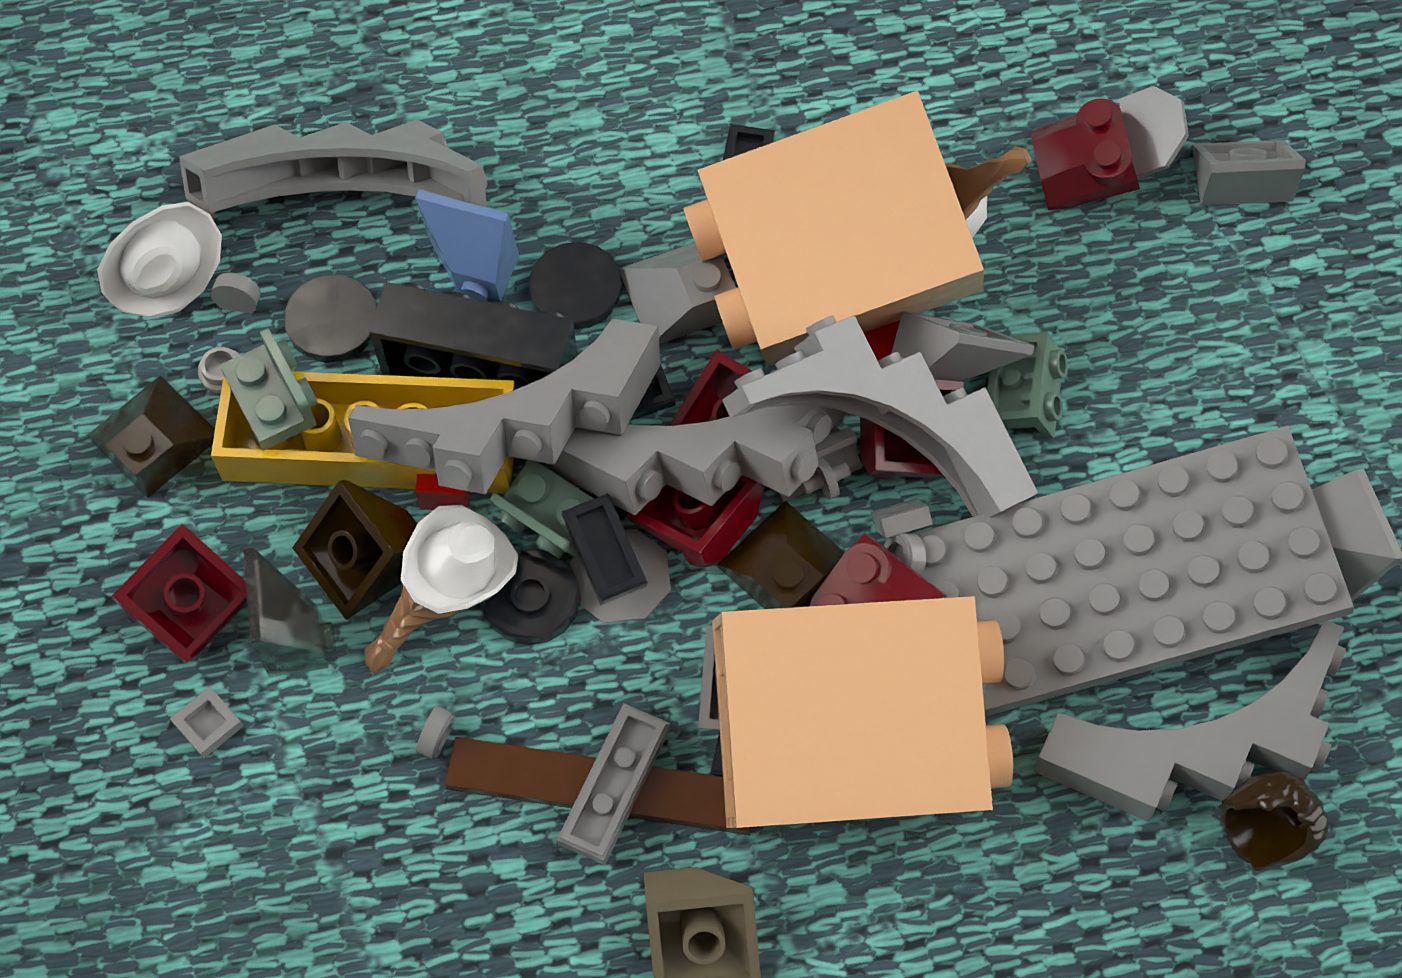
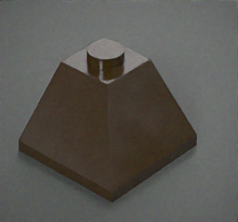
[86,375,215,498]
[292,479,417,620]
[717,500,845,609]

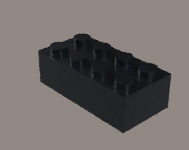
[369,282,578,389]

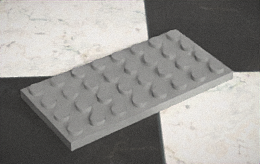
[915,426,1354,717]

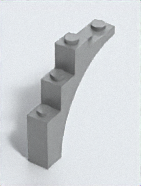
[179,119,487,213]
[722,315,1038,517]
[348,318,661,494]
[546,405,847,515]
[1034,621,1346,822]

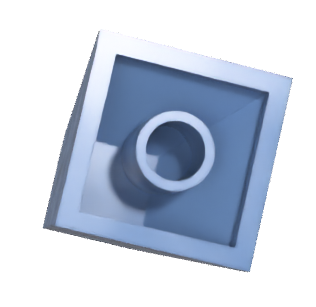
[415,190,519,302]

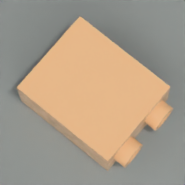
[683,90,984,366]
[712,596,1013,828]

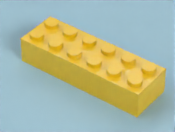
[211,371,516,493]

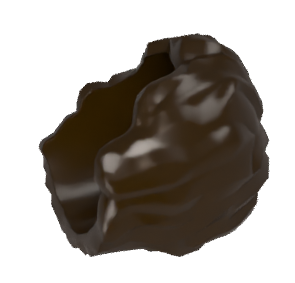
[1219,772,1328,871]

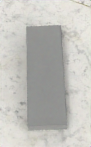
[557,703,671,865]

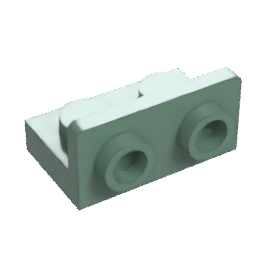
[219,328,318,451]
[987,332,1068,438]
[489,460,594,560]

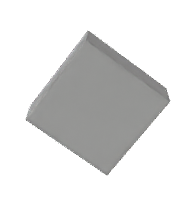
[870,498,933,538]
[170,686,243,759]

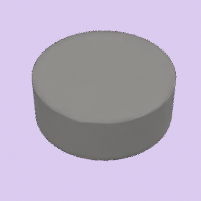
[211,273,261,313]
[884,533,926,575]
[416,705,455,759]

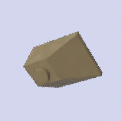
[644,867,761,978]

